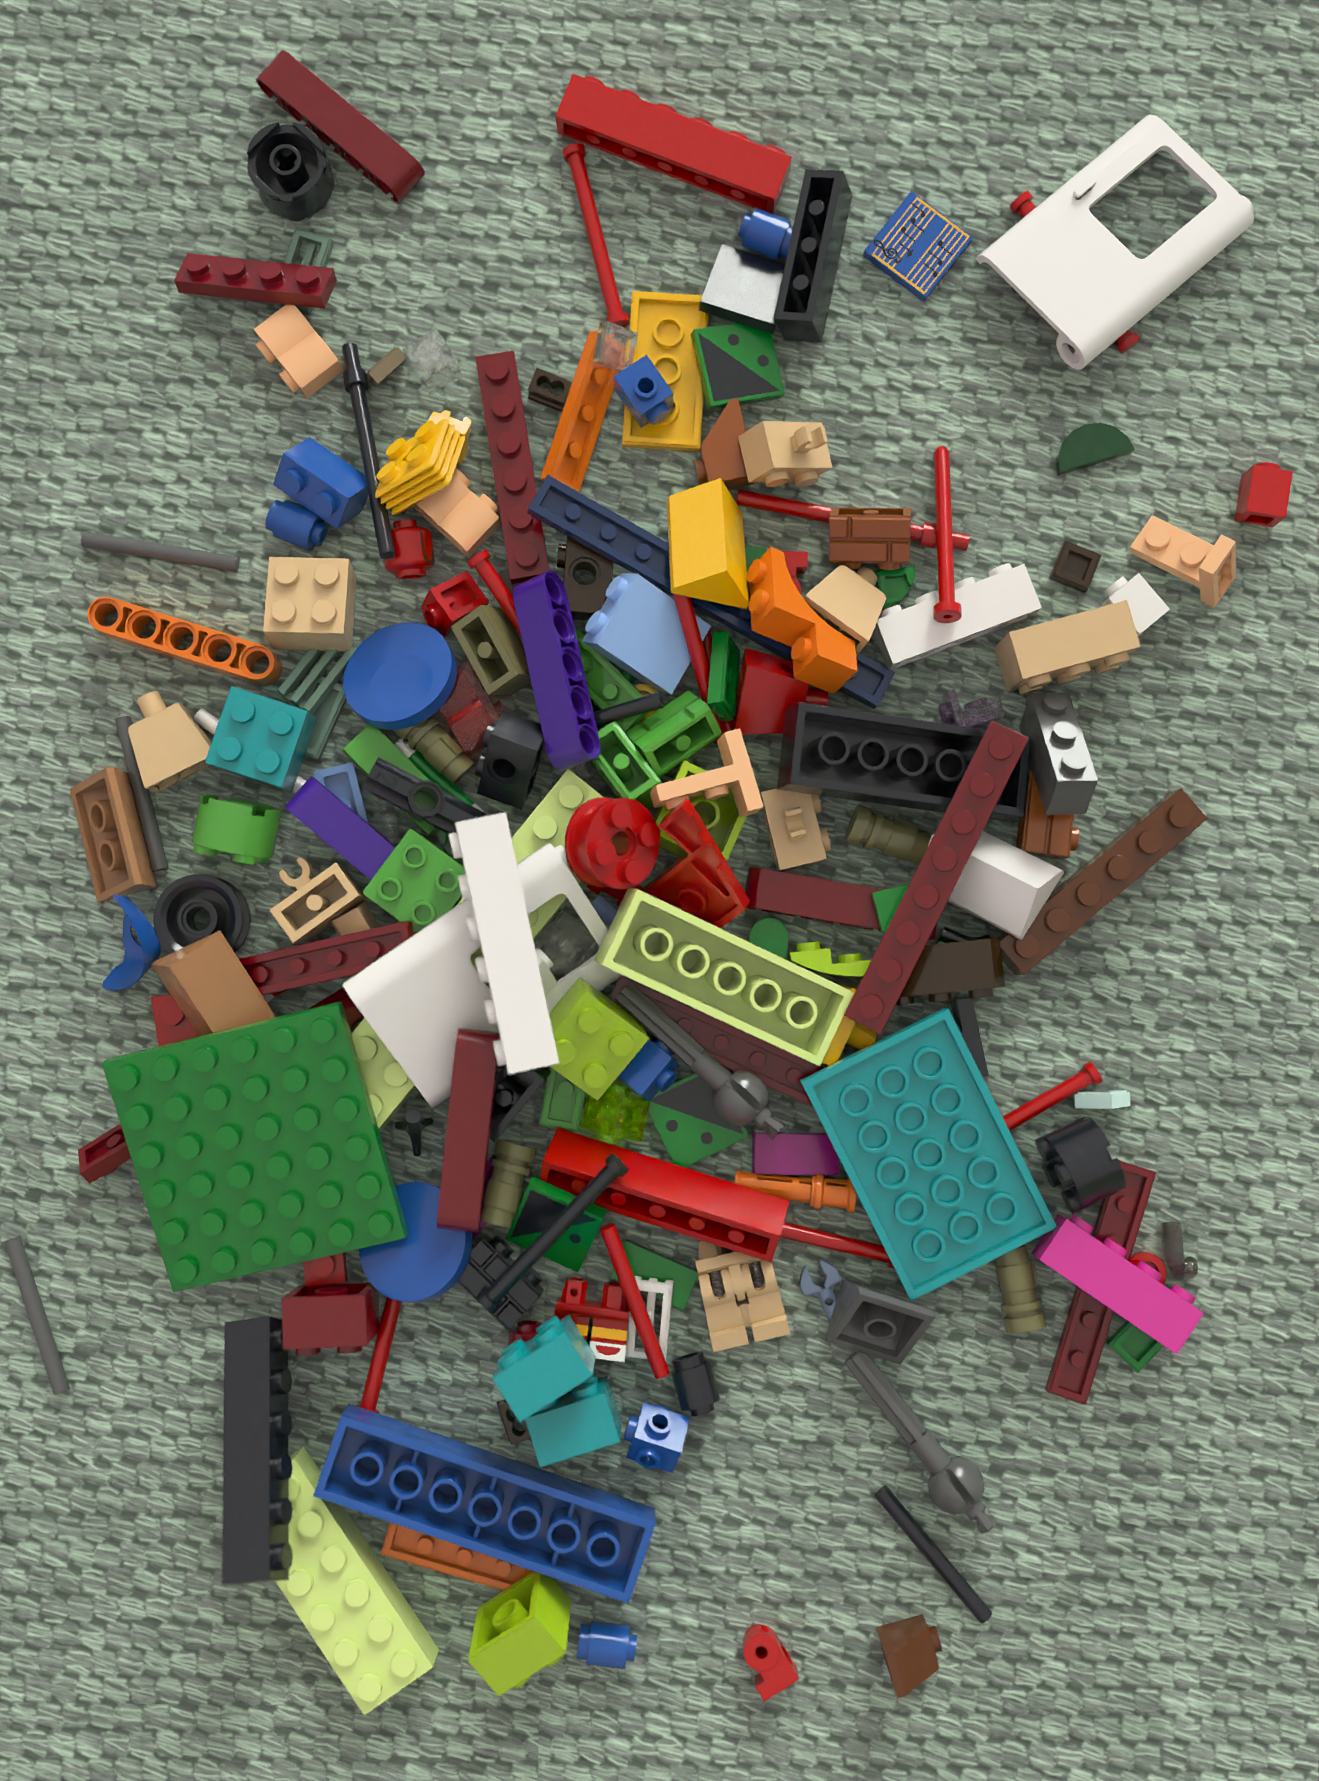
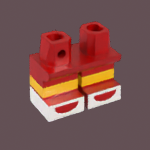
[554,1277,629,1362]

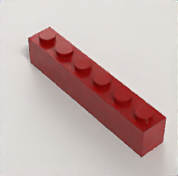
[556,74,792,214]
[539,1127,790,1263]

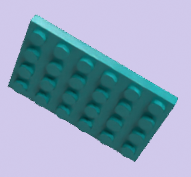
[800,1007,1057,1301]

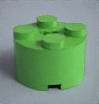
[192,794,282,865]

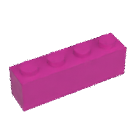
[1031,1214,1204,1354]

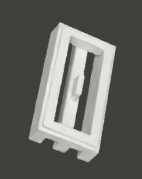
[626,1276,674,1360]

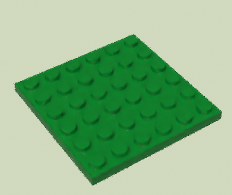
[102,1001,408,1292]

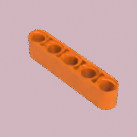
[87,596,282,686]

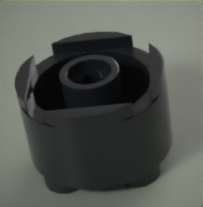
[247,122,335,222]
[1035,1116,1126,1214]

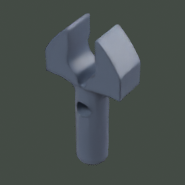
[799,1259,842,1323]

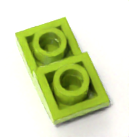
[788,941,871,977]

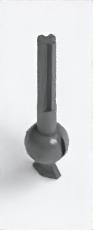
[614,982,785,1140]
[844,1351,997,1534]

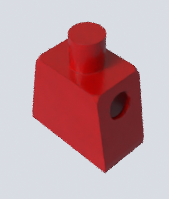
[733,648,828,735]

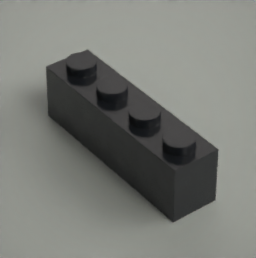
[774,169,852,343]

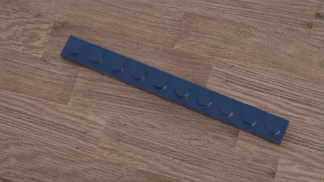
[527,474,895,709]

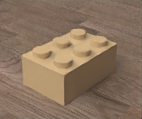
[994,600,1141,696]

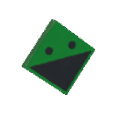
[690,323,785,410]
[643,1073,749,1167]
[505,1176,607,1272]

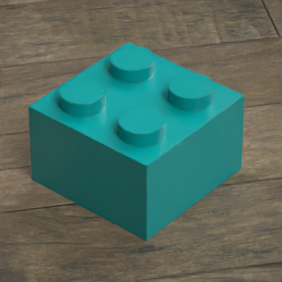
[205,686,317,793]
[492,1315,595,1422]
[525,1373,622,1467]

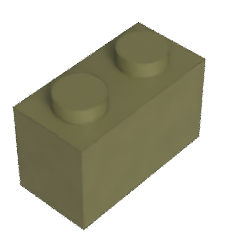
[451,605,531,696]

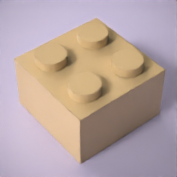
[263,557,357,651]

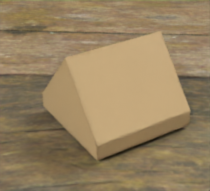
[331,901,380,936]

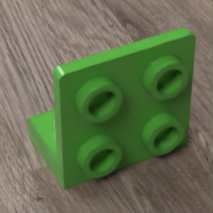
[363,828,466,933]

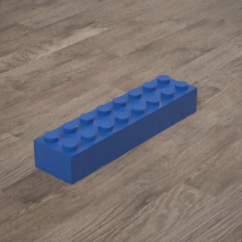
[313,1403,656,1603]

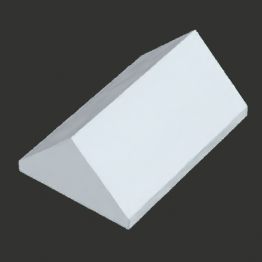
[928,831,1064,940]

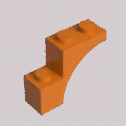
[747,547,858,694]

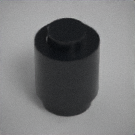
[671,1351,720,1416]

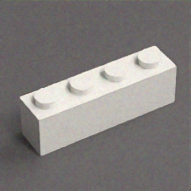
[873,563,1042,670]

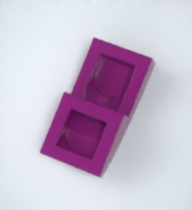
[752,1132,839,1175]

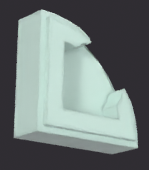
[1074,1090,1131,1109]

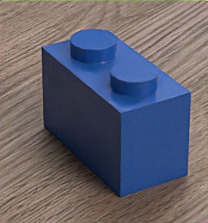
[273,437,369,529]

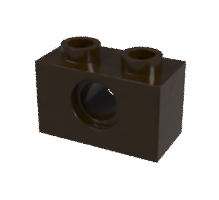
[557,536,613,621]

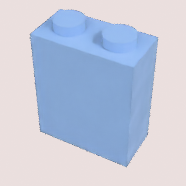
[582,573,711,695]

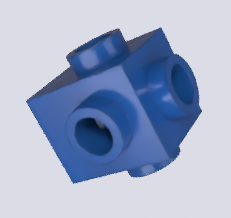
[623,1402,690,1473]

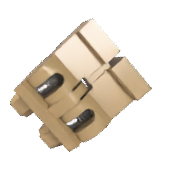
[695,1241,791,1352]

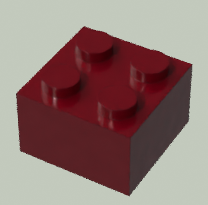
[282,1282,380,1355]

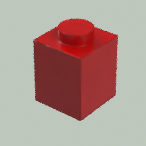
[1234,462,1293,527]

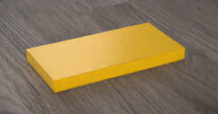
[622,291,709,452]

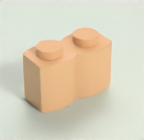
[254,304,344,399]
[412,468,501,558]

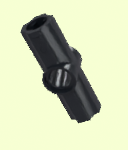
[362,757,487,834]

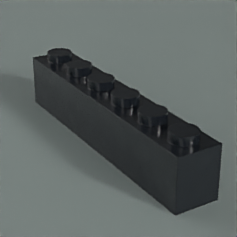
[222,1316,293,1585]

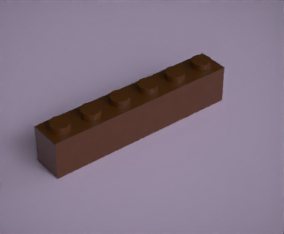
[998,788,1208,975]

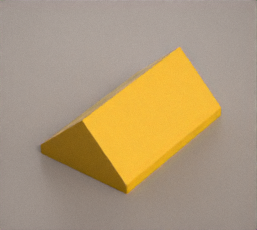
[667,478,749,609]

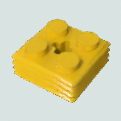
[375,419,466,515]

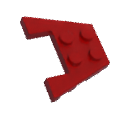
[586,798,750,929]

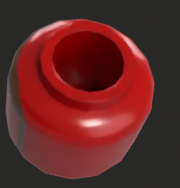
[383,519,435,580]

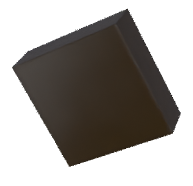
[1049,540,1101,593]

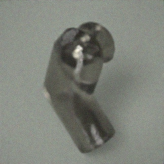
[1160,1222,1198,1281]

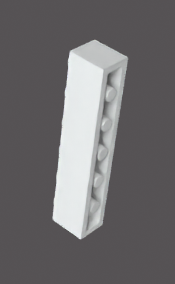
[449,812,559,1074]

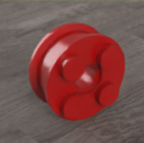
[565,797,661,889]

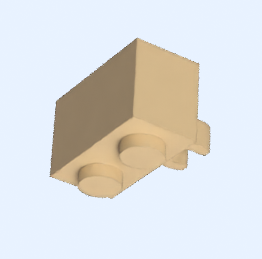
[738,421,833,487]
[760,788,831,872]
[270,857,367,944]

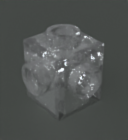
[534,908,598,976]

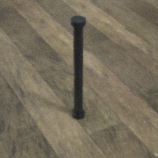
[477,1154,629,1312]

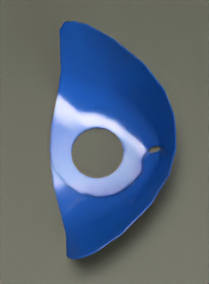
[102,894,161,990]

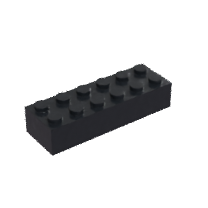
[777,702,1031,821]

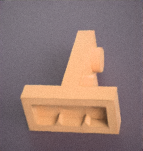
[1130,515,1236,608]
[650,729,764,818]

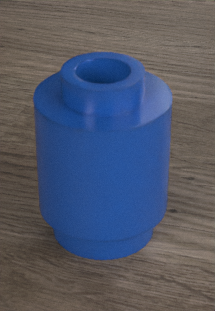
[738,208,793,260]
[265,500,328,551]
[577,1621,637,1669]

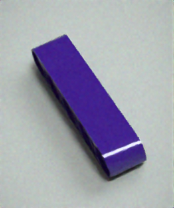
[513,571,601,771]
[285,776,460,908]

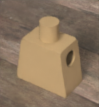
[804,565,886,657]
[128,691,212,793]

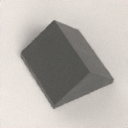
[826,1280,935,1364]

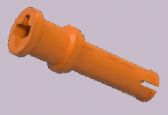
[735,1170,856,1213]

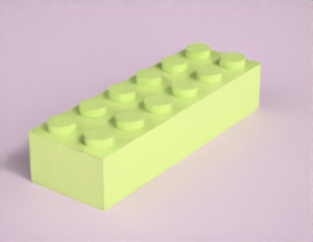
[594,887,854,1066]
[275,1446,439,1716]

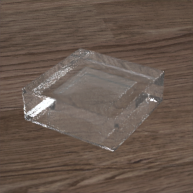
[593,321,638,372]

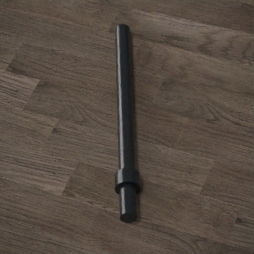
[342,343,396,559]

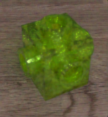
[581,1084,650,1144]

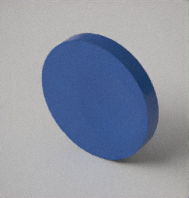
[343,622,457,730]
[359,1182,472,1303]

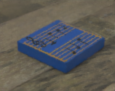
[863,191,973,302]

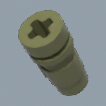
[394,717,475,785]
[844,804,931,865]
[481,1139,536,1228]
[996,1245,1046,1333]

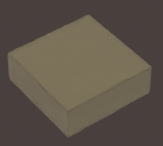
[366,347,407,387]

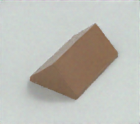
[70,767,158,903]
[151,931,276,1036]

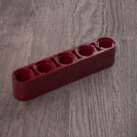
[256,50,425,203]
[745,867,937,940]
[437,1028,500,1233]

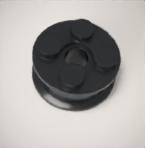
[153,874,251,954]

